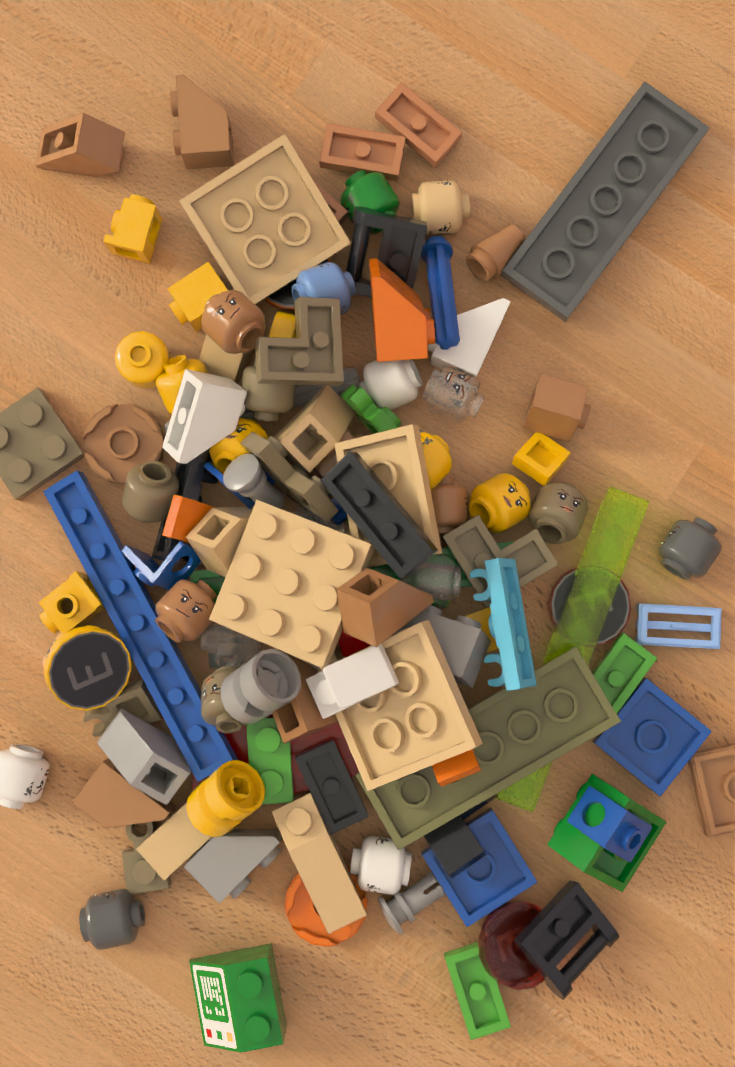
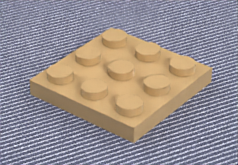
[179,134,351,305]
[209,500,375,668]
[317,620,483,791]

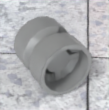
[221,649,301,724]

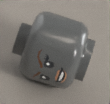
[658,517,722,581]
[79,889,145,950]

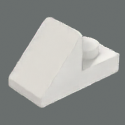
[305,643,400,719]

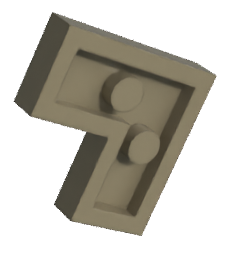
[255,297,344,386]
[240,432,339,522]
[442,515,558,608]

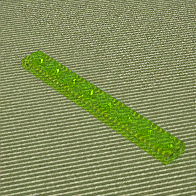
[496,486,649,812]

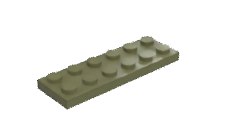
[356,647,621,850]

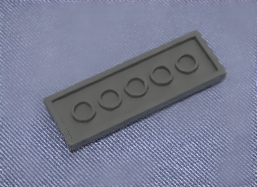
[501,82,710,322]

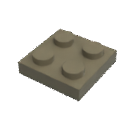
[0,387,84,501]

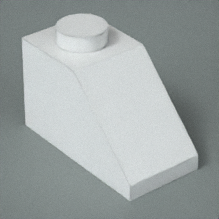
[428,298,511,384]
[162,369,247,464]

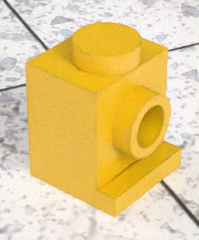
[103,194,163,264]
[38,571,105,634]

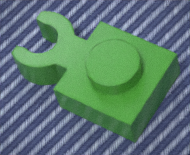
[340,384,401,434]

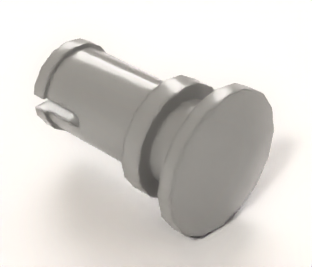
[223,454,284,509]
[378,872,446,935]

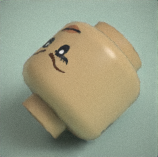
[411,180,470,236]

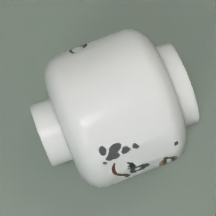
[0,744,50,809]
[350,836,412,895]

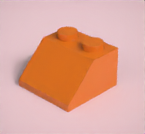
[369,258,435,362]

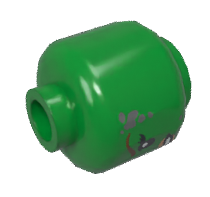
[340,170,400,234]

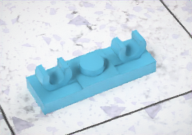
[470,558,537,691]

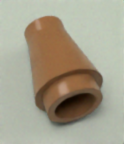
[466,224,525,282]

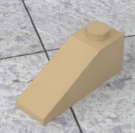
[272,793,367,934]

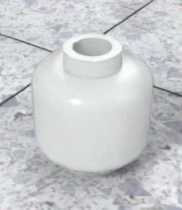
[359,359,423,410]

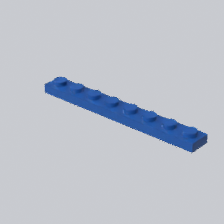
[43,470,238,782]

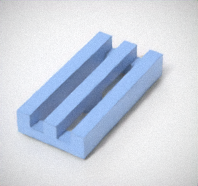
[635,603,722,649]

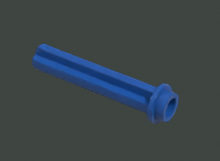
[421,236,460,350]

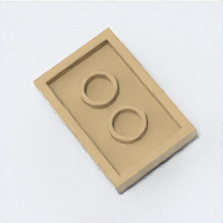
[334,424,442,568]

